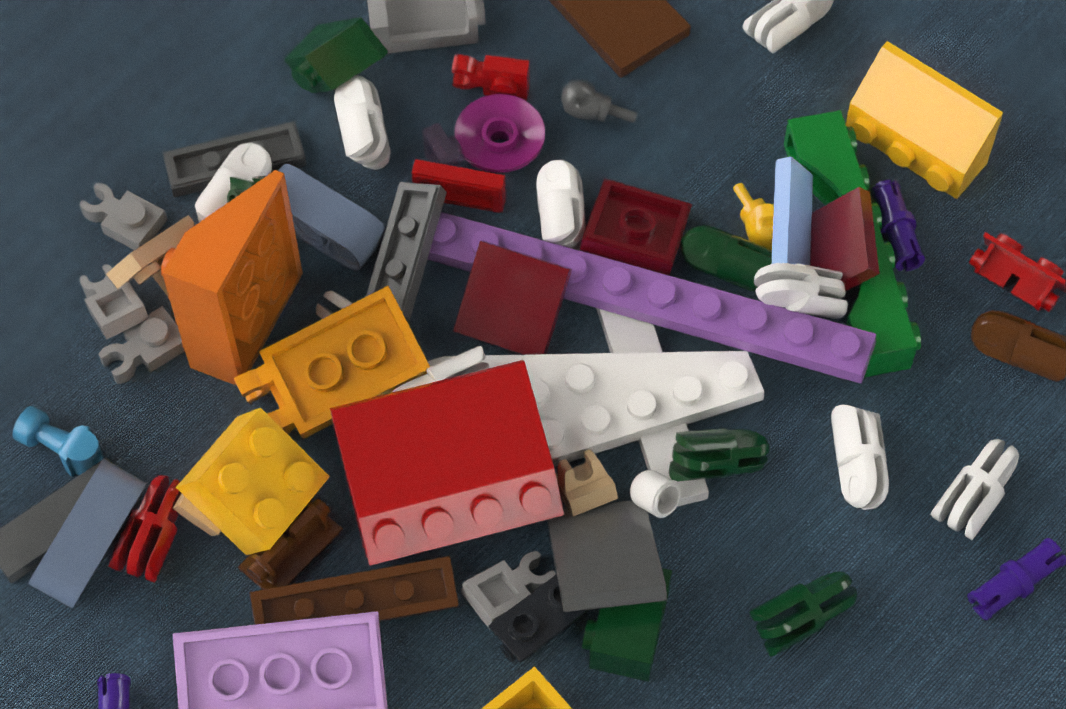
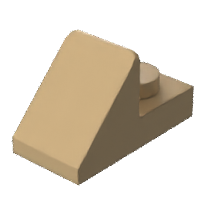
[106,215,194,296]

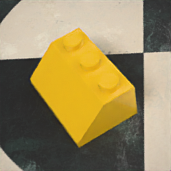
[846,41,1003,199]

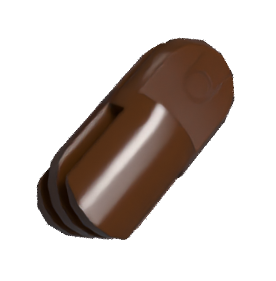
[971,310,1066,382]

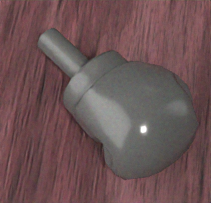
[561,79,637,123]

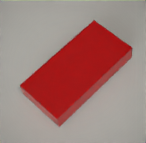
[411,159,506,213]

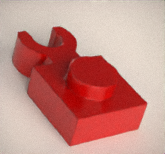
[451,55,530,101]

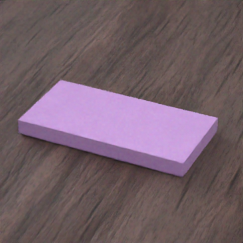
[173,611,388,709]

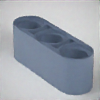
[278,164,386,271]
[28,458,147,608]

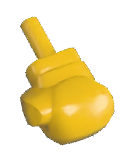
[733,183,774,250]

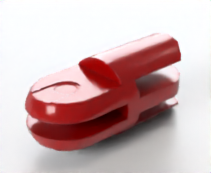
[108,475,181,583]

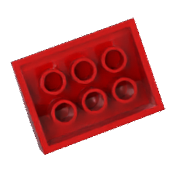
[330,360,564,566]

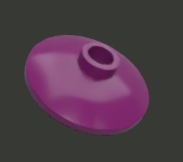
[454,94,545,173]

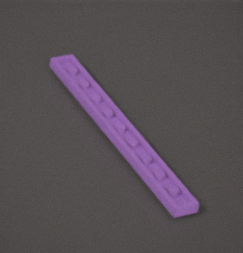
[427,212,876,384]

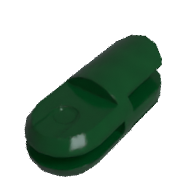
[681,225,772,292]
[668,428,770,482]
[749,572,858,657]

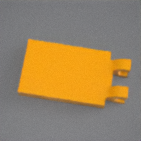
[234,286,430,439]

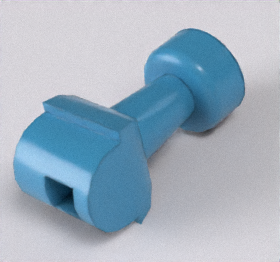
[12,406,105,477]

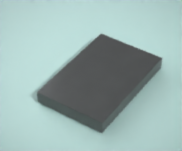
[547,501,667,612]

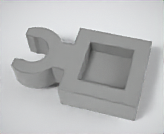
[79,183,168,250]
[80,264,149,340]
[98,306,185,384]
[461,551,556,630]

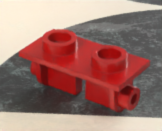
[969,232,1066,313]

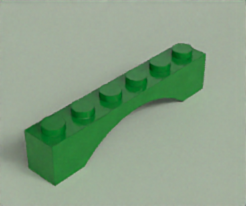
[784,110,921,377]

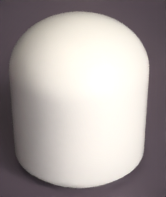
[630,470,681,518]

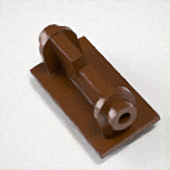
[238,498,343,590]

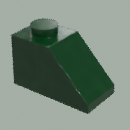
[283,17,388,93]
[582,568,672,682]

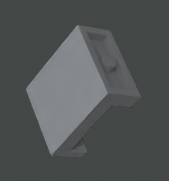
[367,0,486,54]

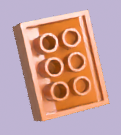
[161,170,303,386]

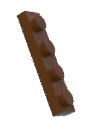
[250,556,459,625]

